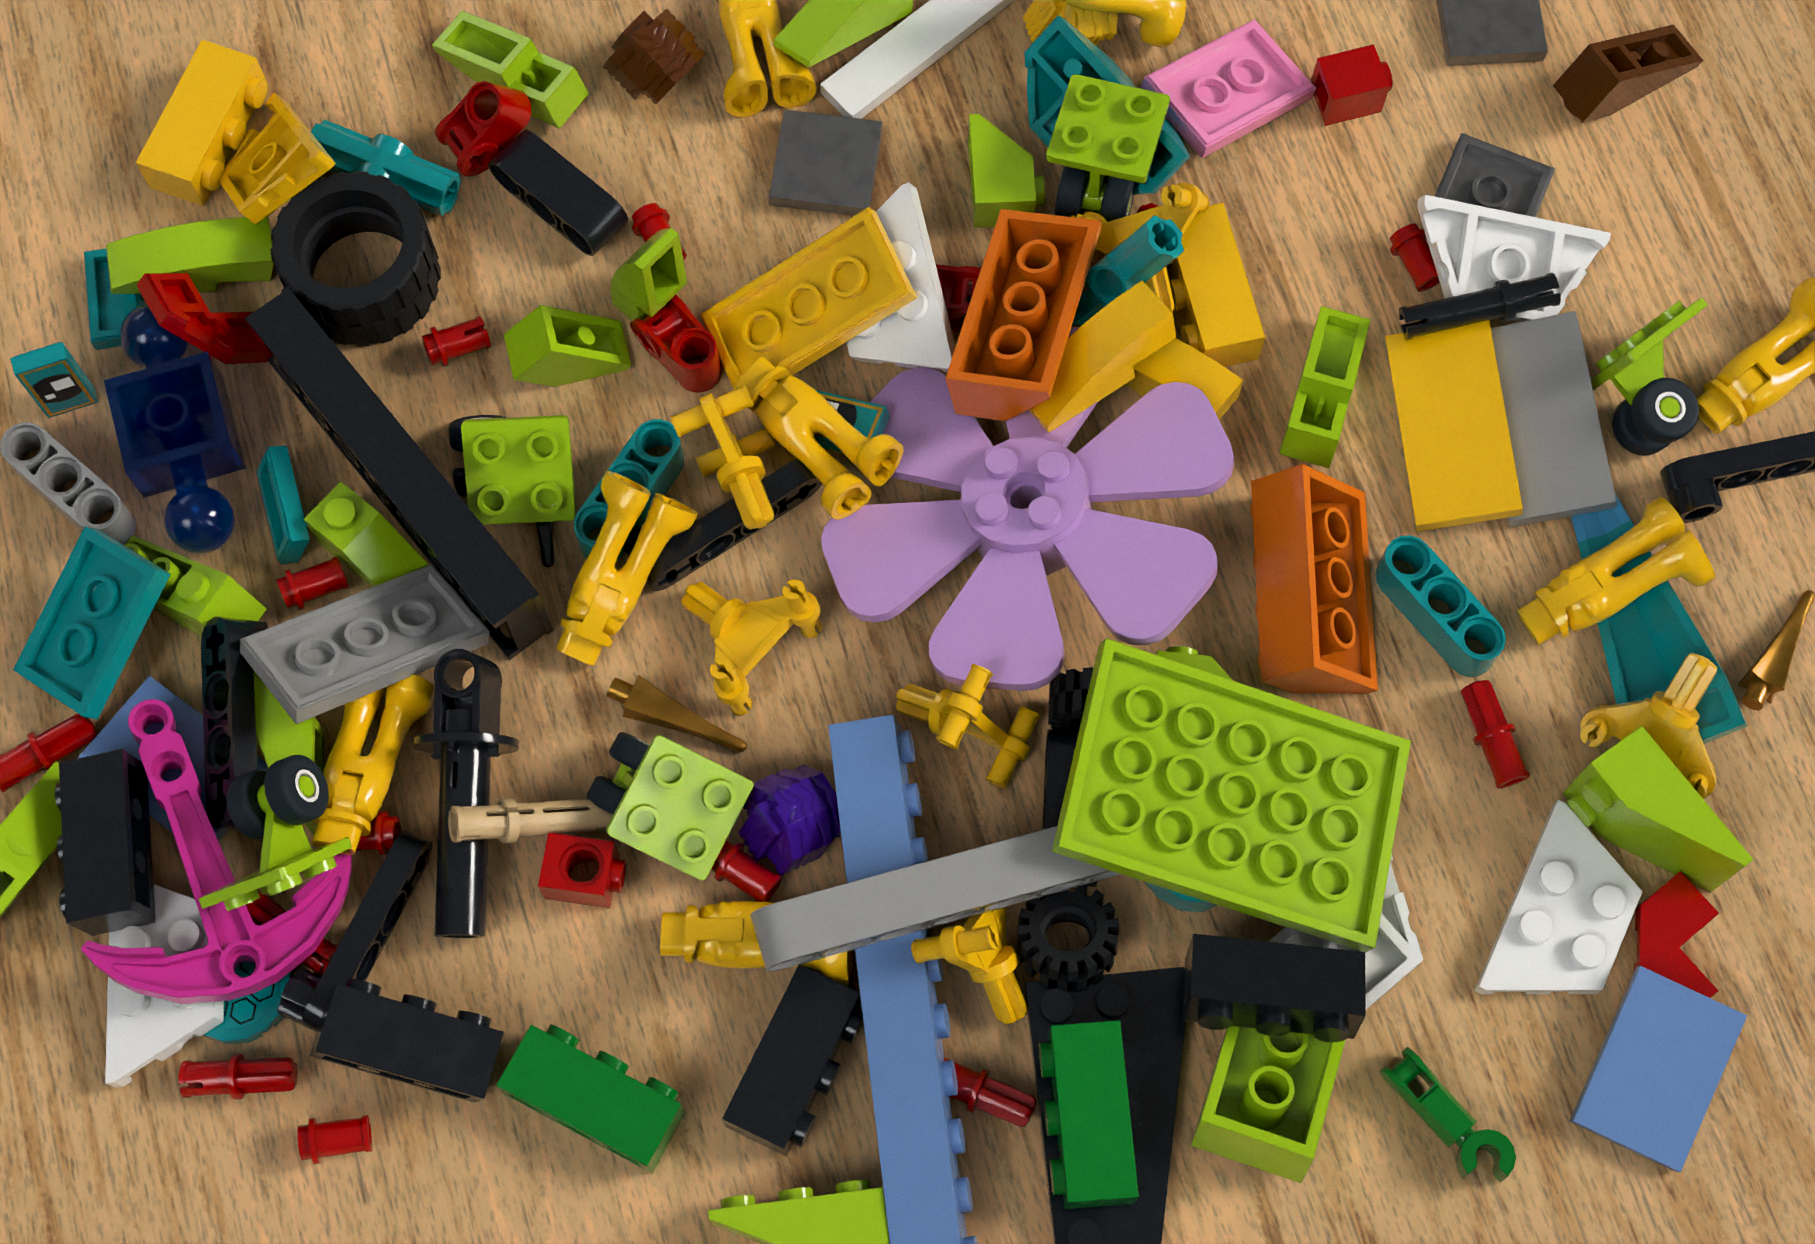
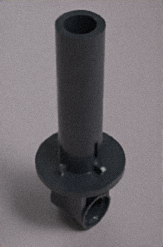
[413,649,519,938]

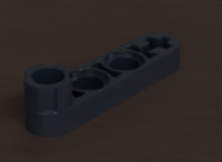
[1660,431,1815,523]
[623,459,822,591]
[201,617,268,830]
[277,830,433,1032]

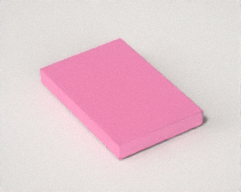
[1140,19,1316,158]

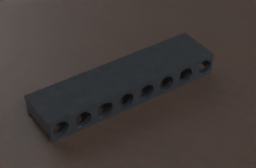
[245,287,554,660]

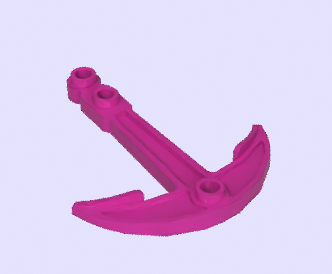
[81,699,352,1004]

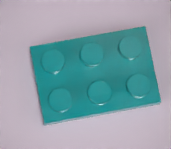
[13,526,171,720]

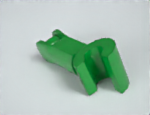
[1380,1047,1516,1182]

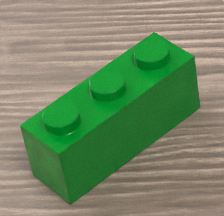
[1039,1020,1139,1209]
[496,1024,686,1174]

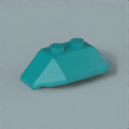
[1024,15,1190,195]

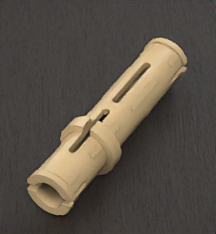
[448,798,613,843]

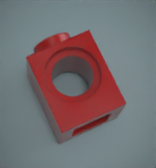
[538,832,626,908]

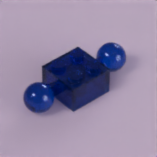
[104,304,246,554]

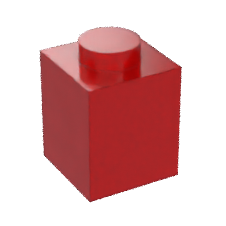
[1311,44,1393,126]

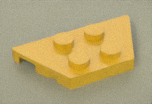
[219,92,336,224]

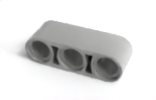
[0,422,136,545]

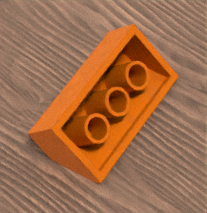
[945,209,1102,421]
[1250,463,1378,693]

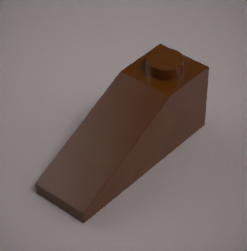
[1553,24,1704,123]

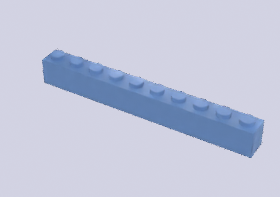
[828,715,978,1244]

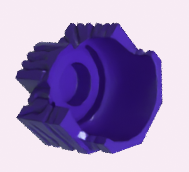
[738,764,841,876]

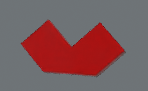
[136,273,273,364]
[1634,871,1719,998]

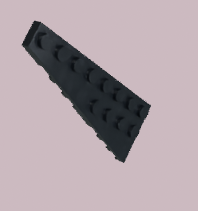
[1024,967,1186,1244]

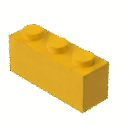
[136,39,268,206]
[1167,202,1265,367]

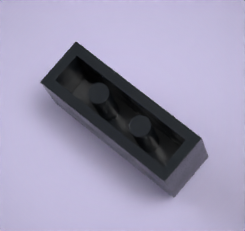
[55,749,156,936]
[1183,934,1366,1042]
[722,964,863,1157]
[309,978,504,1103]

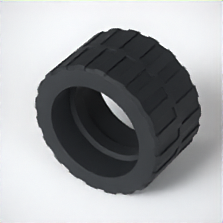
[270,171,441,347]

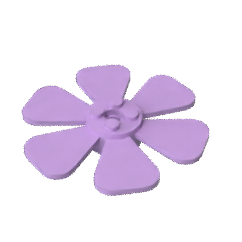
[821,327,1235,691]

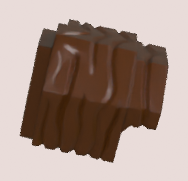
[603,9,706,105]

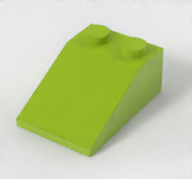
[1562,726,1754,893]
[1191,1026,1345,1183]

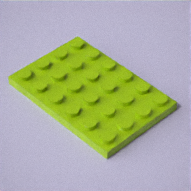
[1052,638,1411,953]

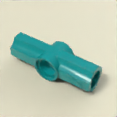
[311,119,461,216]
[1072,215,1184,325]

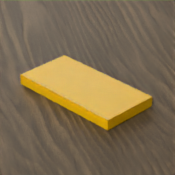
[700,207,917,390]
[1385,320,1523,532]

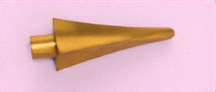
[1738,590,1815,711]
[606,675,747,752]

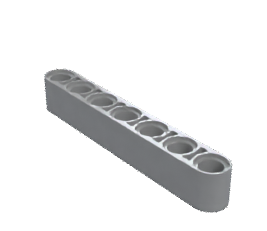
[750,826,1120,971]

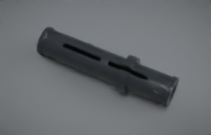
[1399,272,1561,340]

